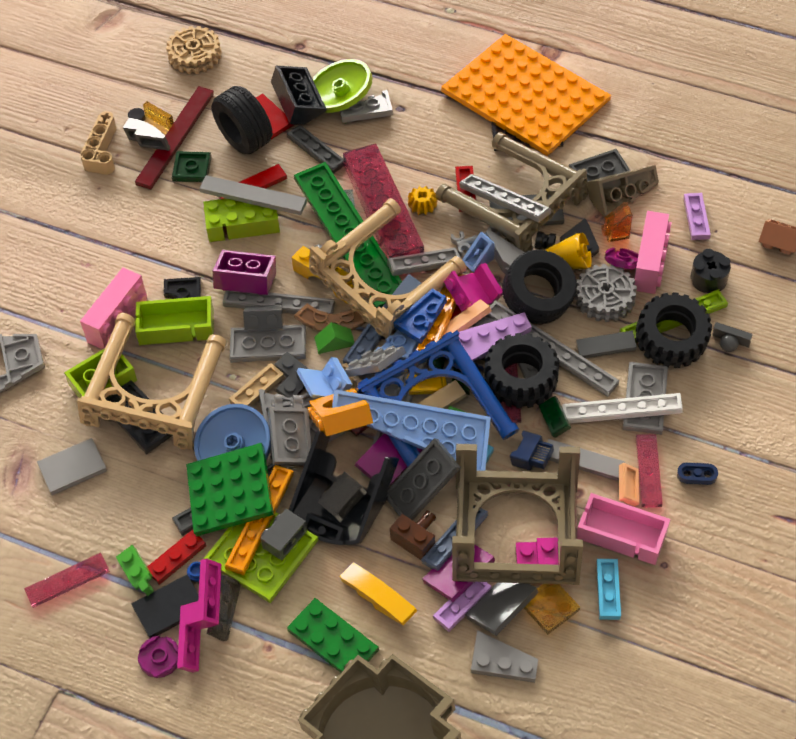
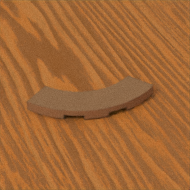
[294,303,366,331]

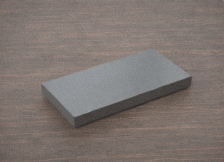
[230,325,306,363]
[623,362,668,435]

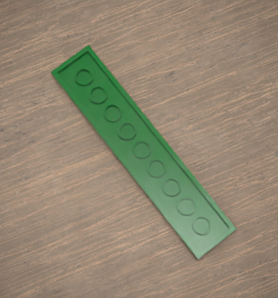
[294,162,402,308]

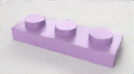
[683,193,711,240]
[433,582,491,632]

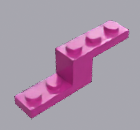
[177,558,221,673]

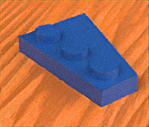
[393,288,447,344]

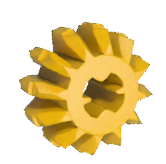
[408,185,437,215]

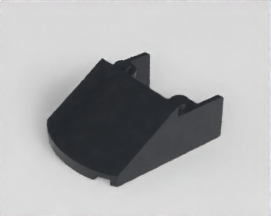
[289,430,399,545]

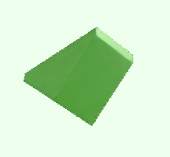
[314,322,355,354]

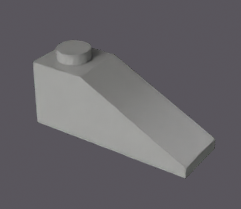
[486,229,525,275]

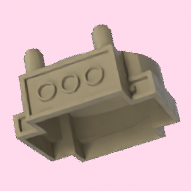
[298,654,462,739]

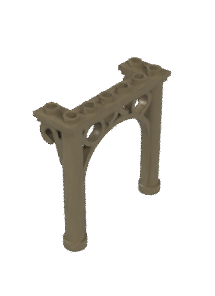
[436,132,588,252]

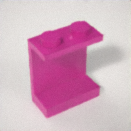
[444,263,503,312]

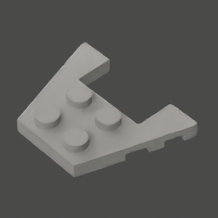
[0,334,45,393]

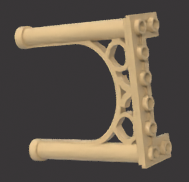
[309,198,467,338]
[77,313,227,450]

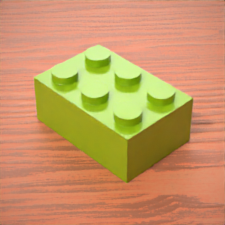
[64,348,137,398]

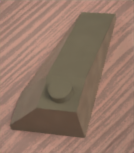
[587,165,659,216]

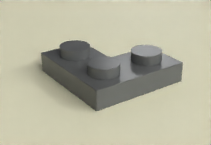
[274,352,308,398]

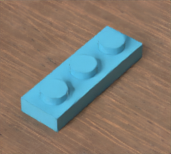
[596,559,621,620]

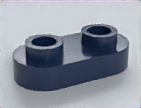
[677,462,718,485]

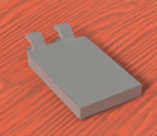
[268,394,311,465]

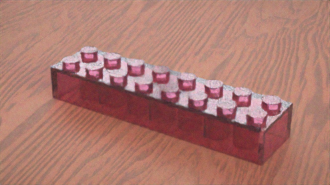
[343,143,424,259]

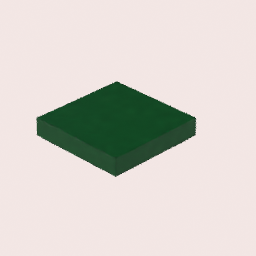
[172,151,211,182]

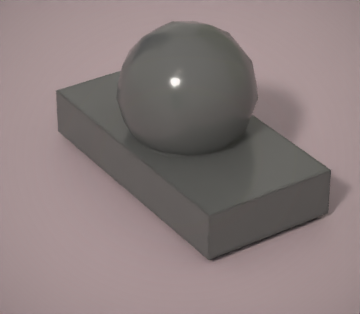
[712,322,753,352]

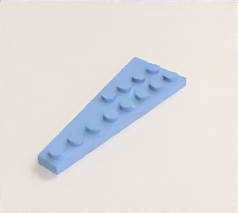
[332,389,491,471]

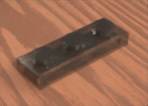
[206,575,241,642]

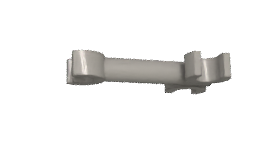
[451,226,500,257]

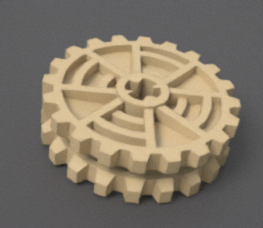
[166,26,221,74]

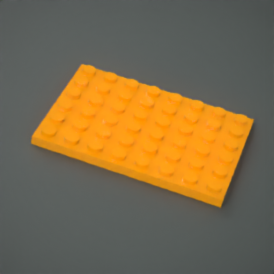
[441,34,611,156]

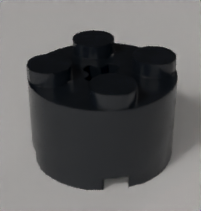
[690,249,731,293]

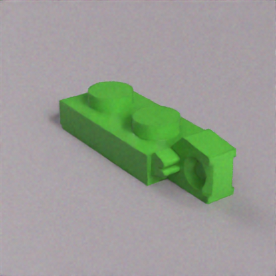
[116,545,154,596]

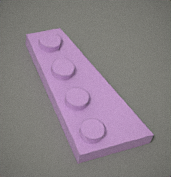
[459,312,532,361]

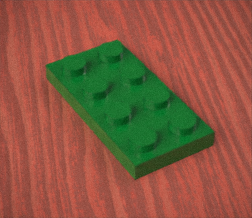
[287,598,379,673]

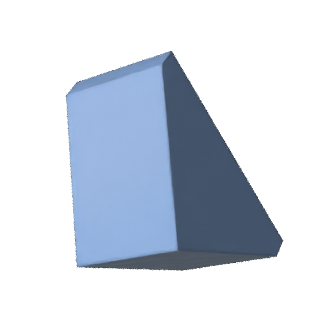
[462,232,495,272]

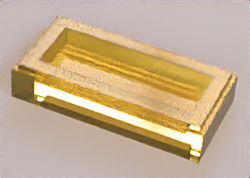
[143,101,174,130]

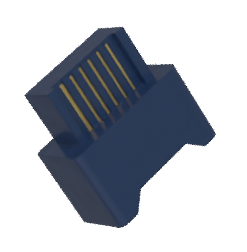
[510,430,554,471]

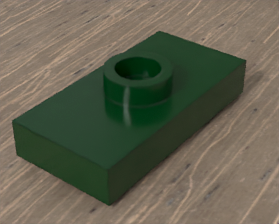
[539,396,571,438]

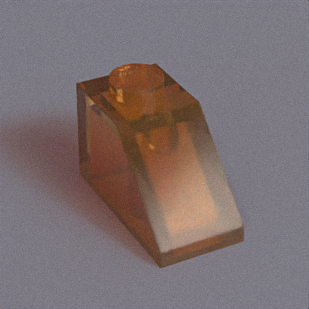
[601,202,633,243]

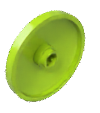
[313,59,372,113]

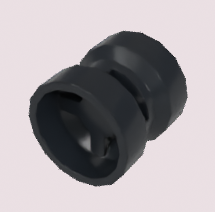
[535,231,556,250]

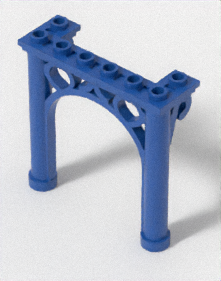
[356,330,520,467]

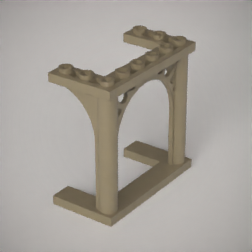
[452,444,583,585]

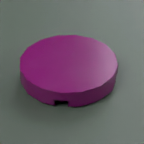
[604,248,639,269]
[138,636,178,678]

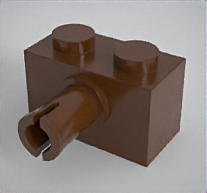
[390,510,436,560]

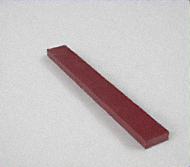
[135,86,214,190]

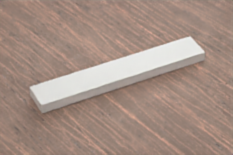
[562,393,683,424]

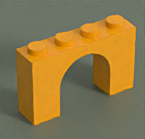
[307,388,373,436]

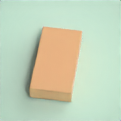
[619,463,639,507]

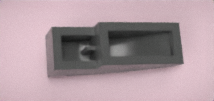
[123,118,170,151]

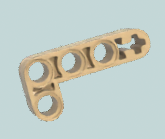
[80,111,117,175]

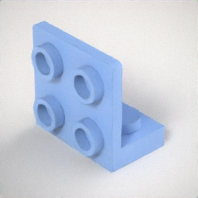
[296,357,353,398]

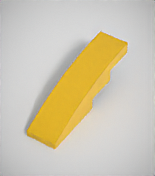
[339,562,417,625]

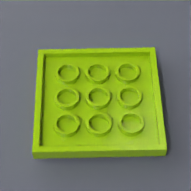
[204,512,319,603]

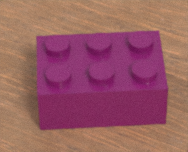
[212,250,276,295]

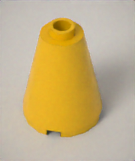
[545,233,592,269]

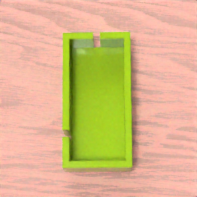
[203,198,280,242]
[135,296,214,345]

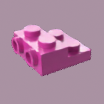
[516,537,558,565]

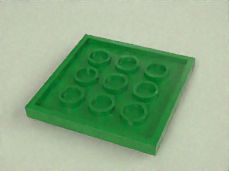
[186,443,274,537]

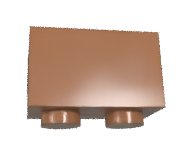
[759,219,796,255]

